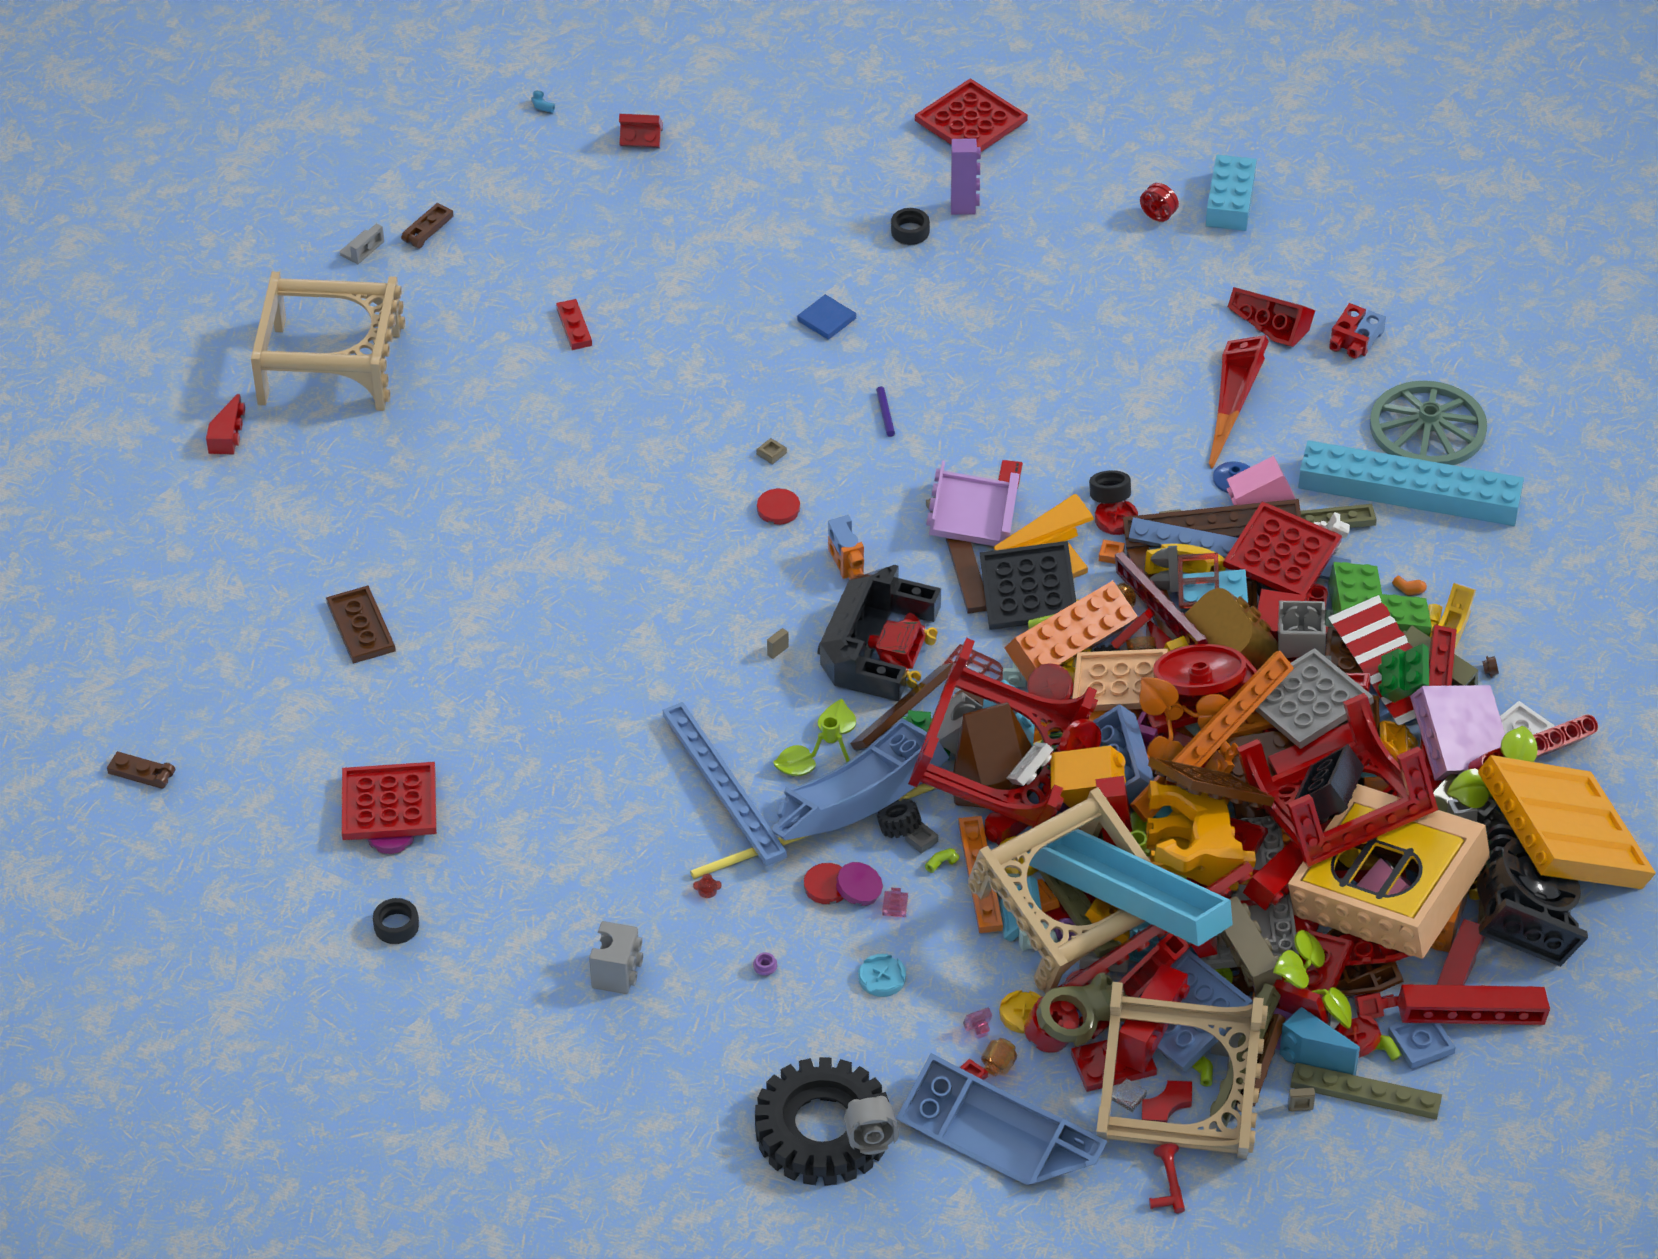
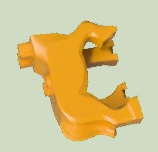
[1145,781,1256,891]

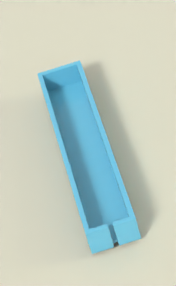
[1298,440,1524,526]
[1027,829,1233,946]

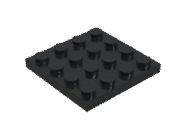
[980,541,1076,630]

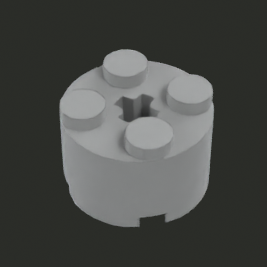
[844,1096,899,1155]

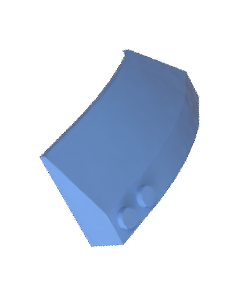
[772,719,949,841]
[896,1053,1108,1185]

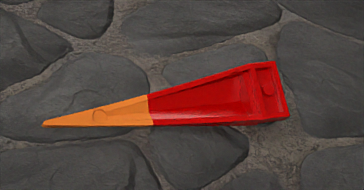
[1209,335,1269,469]

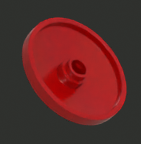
[1153,644,1247,696]

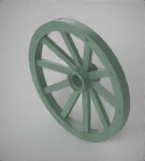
[1370,381,1487,465]

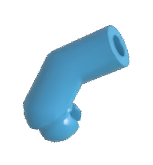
[531,90,555,113]

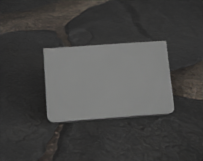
[340,223,384,264]

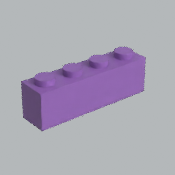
[950,139,981,215]

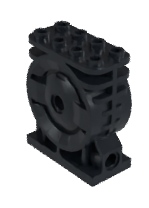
[1476,824,1588,967]

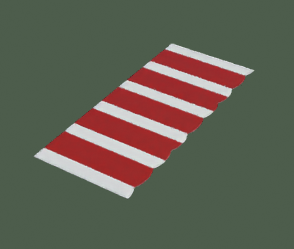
[1328,595,1416,726]

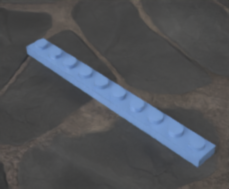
[1129,517,1351,580]
[662,702,787,866]

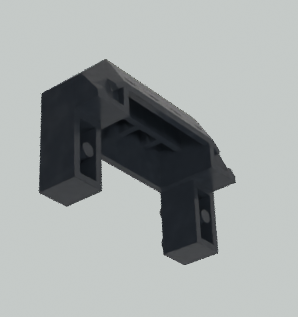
[817,565,941,701]

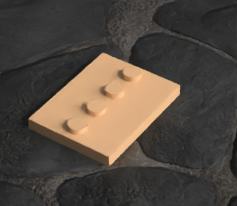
[1072,649,1168,711]

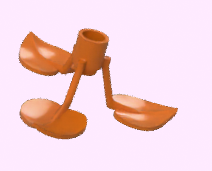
[1139,677,1229,773]

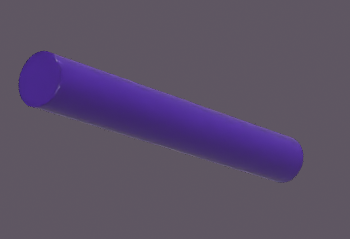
[876,386,895,437]

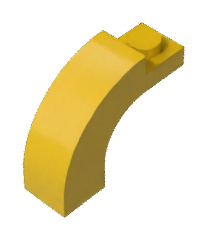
[1144,544,1226,574]
[1430,583,1476,648]

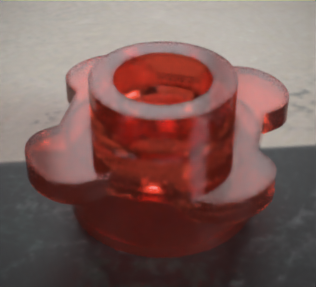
[693,874,722,898]

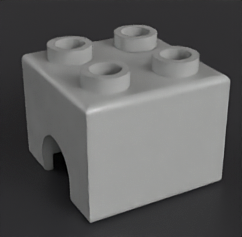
[1278,601,1326,658]
[937,692,983,757]
[589,921,643,994]

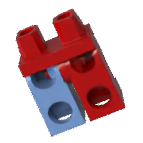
[1329,303,1386,359]

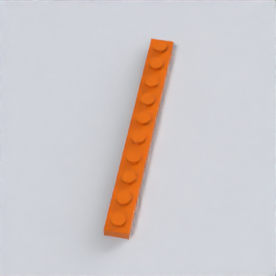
[1130,651,1294,822]

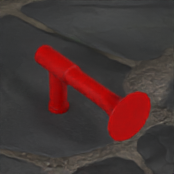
[1149,1143,1185,1214]

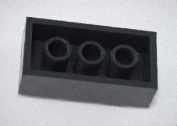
[1294,744,1364,825]

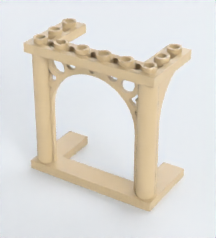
[251,271,405,411]
[968,787,1151,994]
[1096,982,1268,1159]

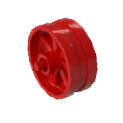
[1140,183,1179,222]

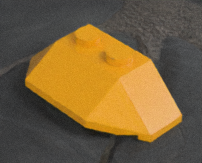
[1380,720,1418,762]

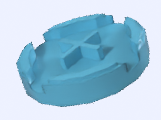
[858,954,906,997]

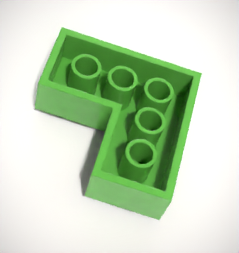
[1328,562,1432,636]

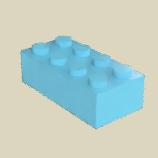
[1206,155,1257,231]

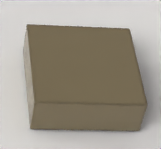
[756,438,787,465]
[767,628,789,659]
[1288,1088,1315,1111]

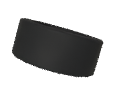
[891,208,930,245]
[1089,470,1131,504]
[373,898,419,944]

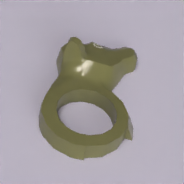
[1036,973,1128,1047]

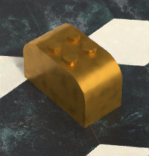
[1184,588,1278,671]

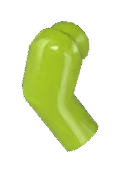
[925,848,960,873]
[1373,1035,1402,1062]
[1192,1056,1213,1087]

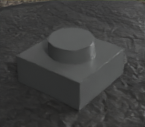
[905,822,938,854]

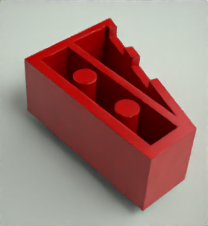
[1092,776,1132,847]

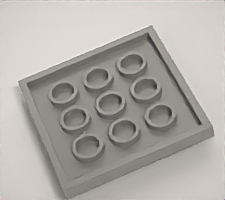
[1255,648,1374,749]

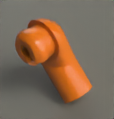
[1392,575,1427,596]

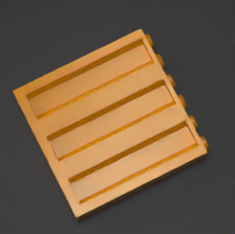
[1477,755,1656,889]

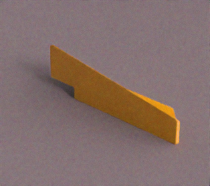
[994,494,1094,551]

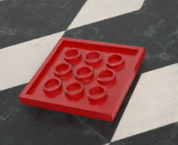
[915,78,1028,152]
[1223,501,1342,597]
[342,762,437,840]

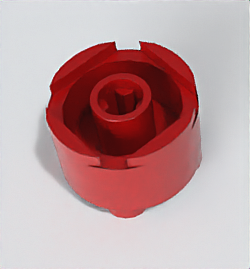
[1024,997,1079,1053]

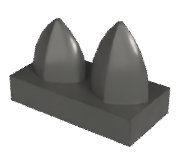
[1149,546,1179,592]

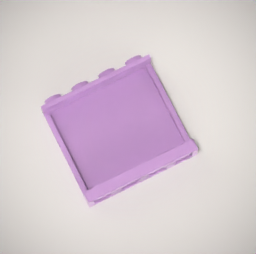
[926,460,1019,546]
[1410,685,1505,781]

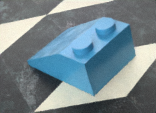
[1279,1007,1360,1075]

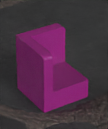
[1137,711,1164,749]

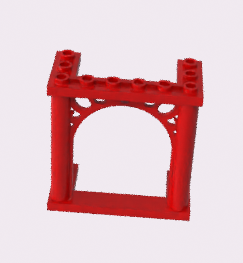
[908,637,1098,828]
[1236,693,1438,867]

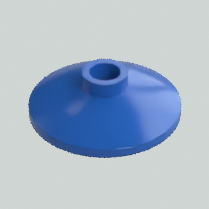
[1213,461,1250,493]

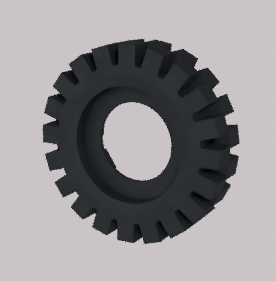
[755,1057,889,1186]

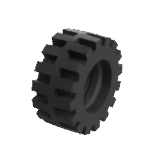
[877,799,922,838]

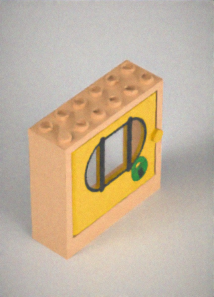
[1288,784,1490,959]

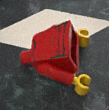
[868,619,938,688]

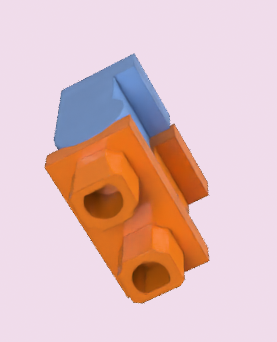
[828,515,864,580]

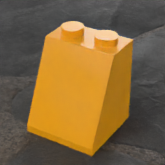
[1051,745,1126,808]

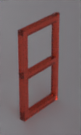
[1178,553,1219,609]

